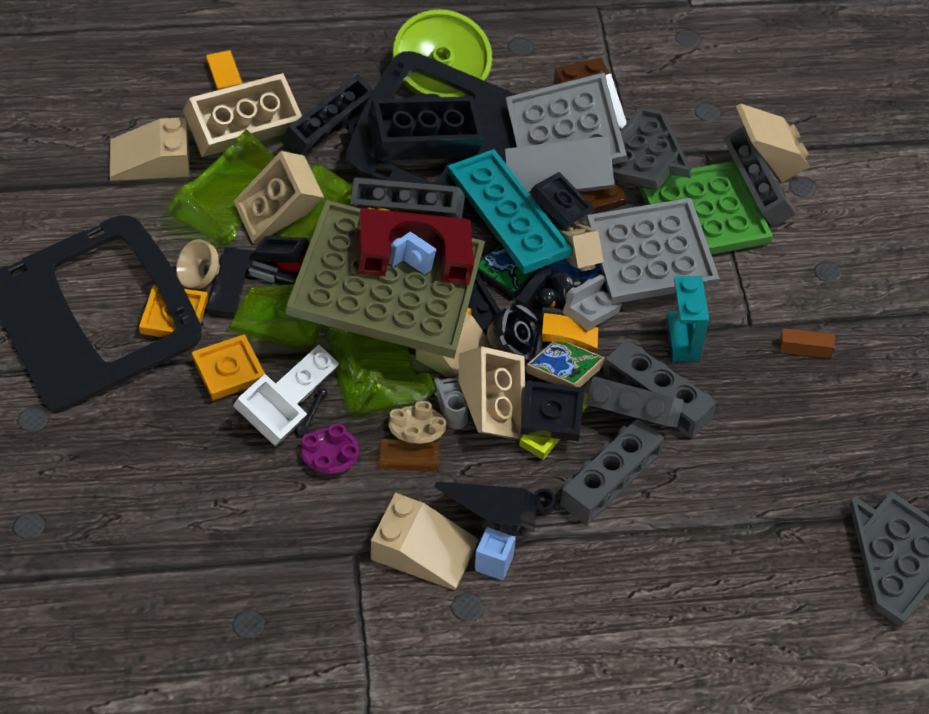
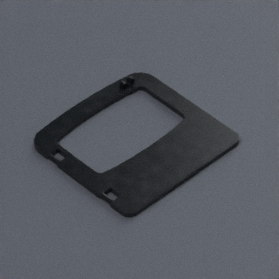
[346,51,517,225]
[0,215,202,413]

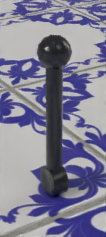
[297,387,328,438]

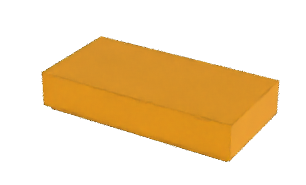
[206,50,242,90]

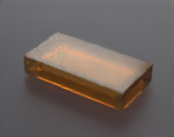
[379,439,440,472]

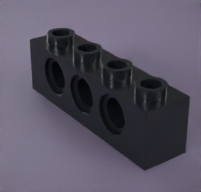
[281,74,373,156]

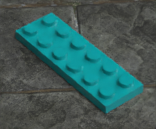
[448,149,572,274]

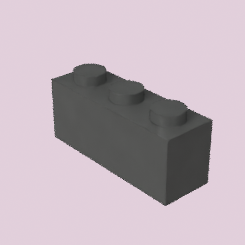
[586,376,684,428]

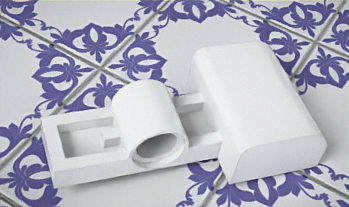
[233,345,339,447]

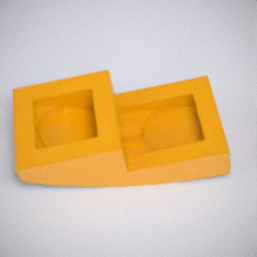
[542,313,598,352]

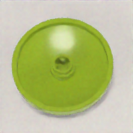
[392,10,492,97]

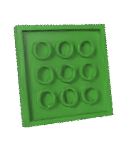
[637,161,773,254]

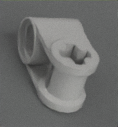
[433,374,469,429]

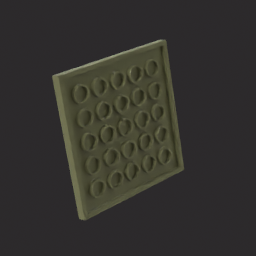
[285,200,485,359]

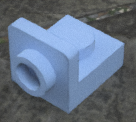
[389,232,436,275]

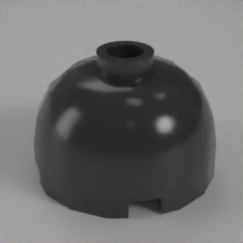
[487,305,542,361]

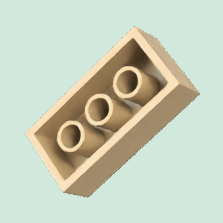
[183,73,302,157]

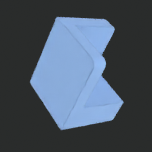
[475,527,516,580]

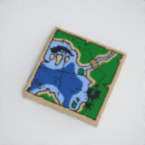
[526,342,605,387]

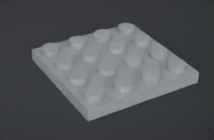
[506,73,628,165]
[587,198,720,304]

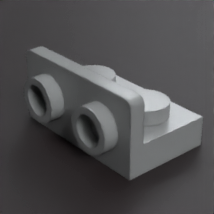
[562,275,622,330]

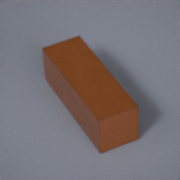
[779,328,835,358]

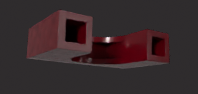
[356,208,474,285]

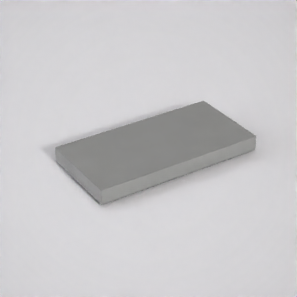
[505,136,615,198]

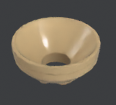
[176,239,220,290]

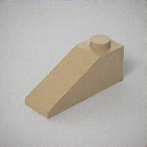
[554,223,604,271]

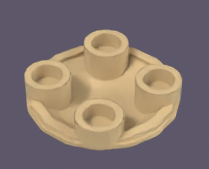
[389,401,446,444]

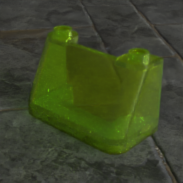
[166,129,275,244]
[327,326,435,413]

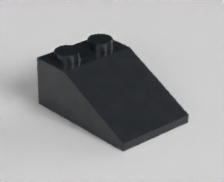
[435,481,538,537]

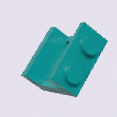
[666,276,709,362]

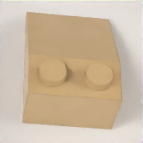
[736,104,809,182]
[110,117,189,181]
[233,151,324,244]
[459,346,525,441]
[371,493,479,591]

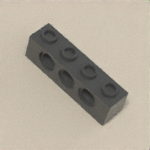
[723,126,796,228]
[350,178,465,219]
[603,339,717,439]
[560,418,665,526]

